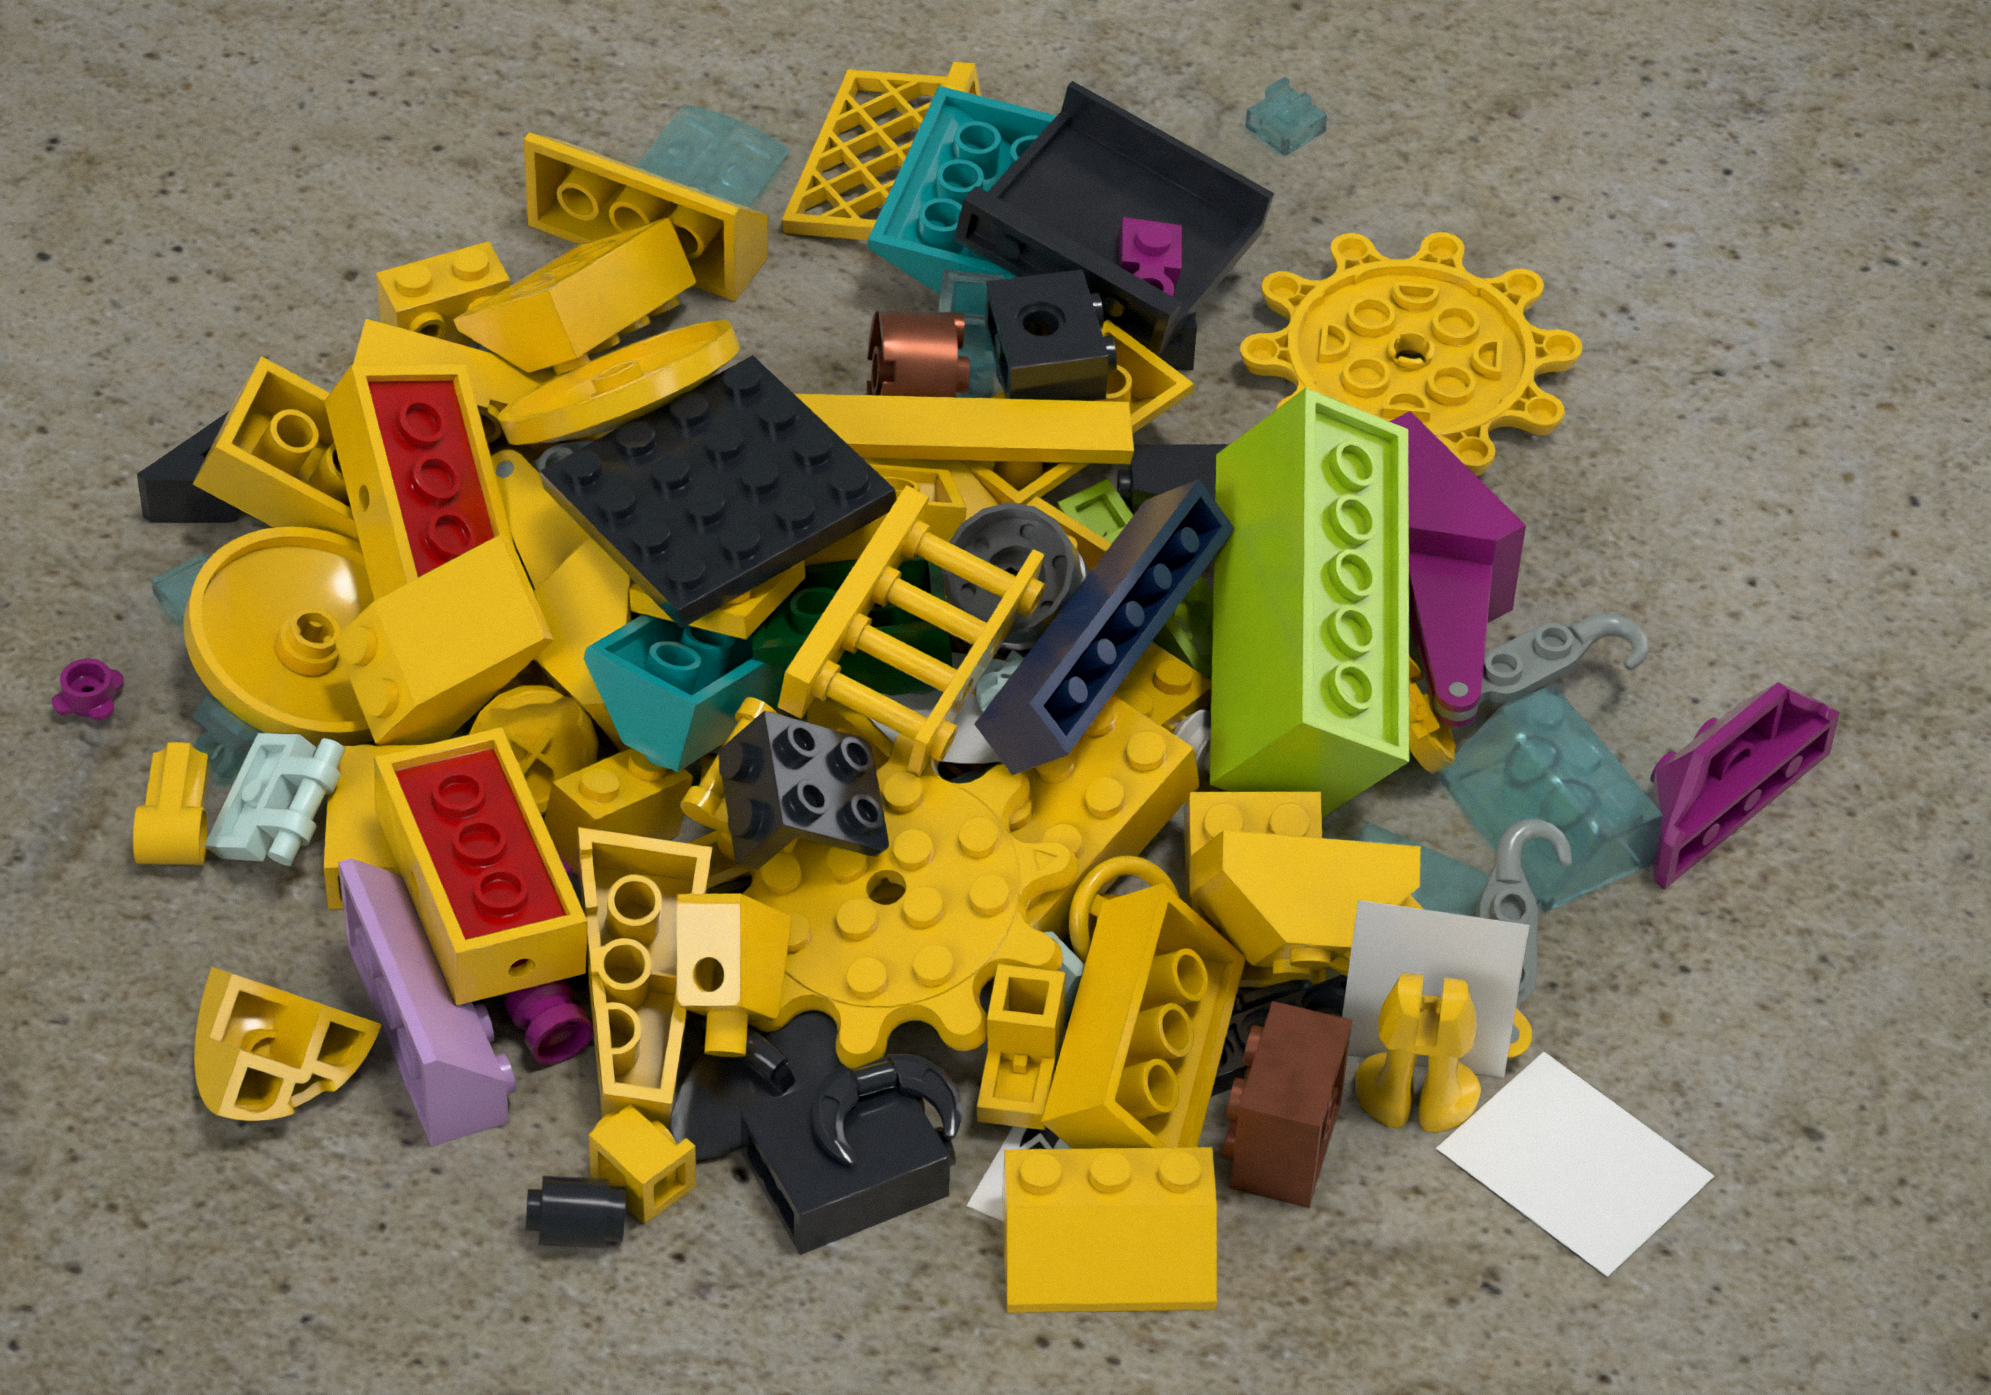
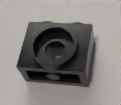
[985,269,1117,401]

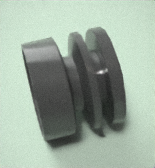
[941,502,1091,658]

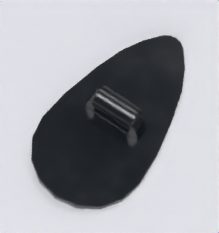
[670,1010,851,1162]

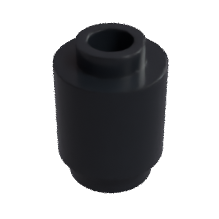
[525,1175,626,1249]

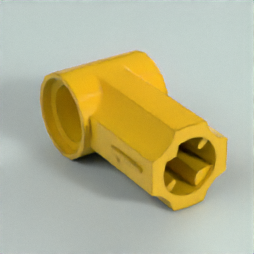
[133,742,210,866]

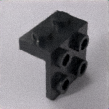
[718,711,889,870]

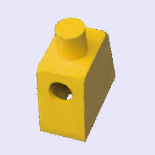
[677,894,791,1057]

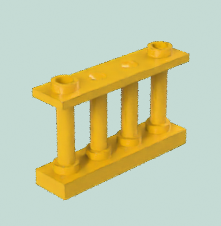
[778,485,1046,778]

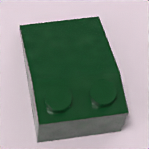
[752,556,953,696]

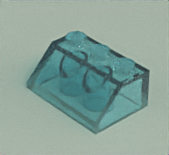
[1439,684,1663,912]

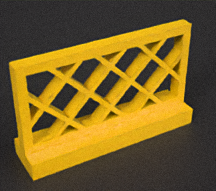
[781,62,981,240]

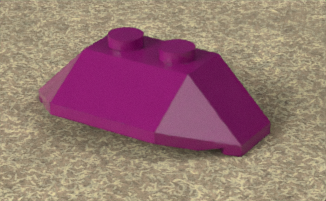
[1648,682,1840,889]

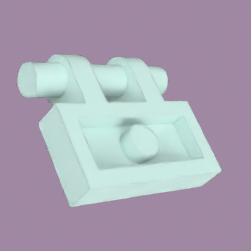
[204,733,346,866]

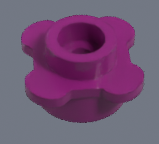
[52,658,124,721]

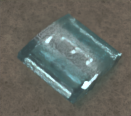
[636,104,791,208]

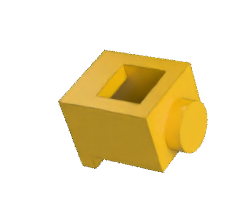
[588,1104,697,1225]

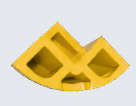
[194,966,382,1121]

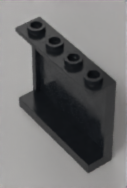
[954,81,1274,356]

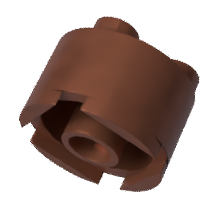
[866,310,970,398]

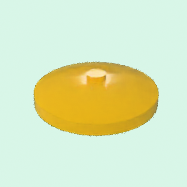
[498,320,740,445]
[183,526,375,747]

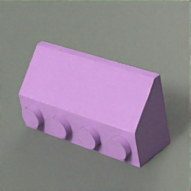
[338,858,516,1147]

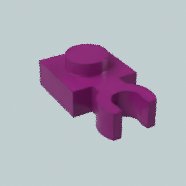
[1118,217,1182,297]

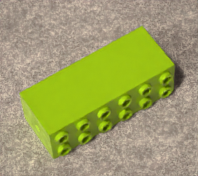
[1210,388,1409,818]

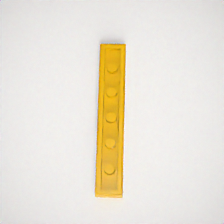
[794,393,1134,464]

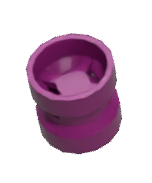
[505,979,594,1065]

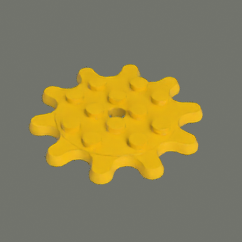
[1240,232,1583,476]
[717,734,1078,1069]

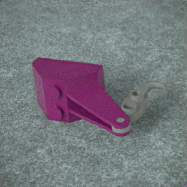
[1389,411,1649,727]

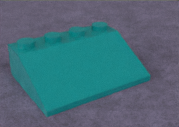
[867,86,1057,321]

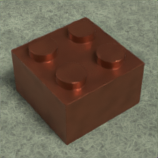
[1222,1001,1353,1208]

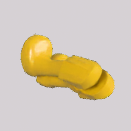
[1354,972,1481,1133]

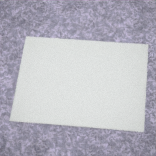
[1342,900,1530,1078]
[1436,1051,1715,1277]

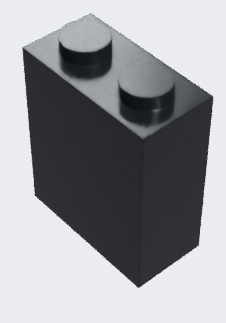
[741,1057,956,1255]

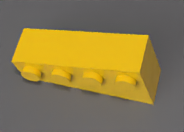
[577,827,712,1128]

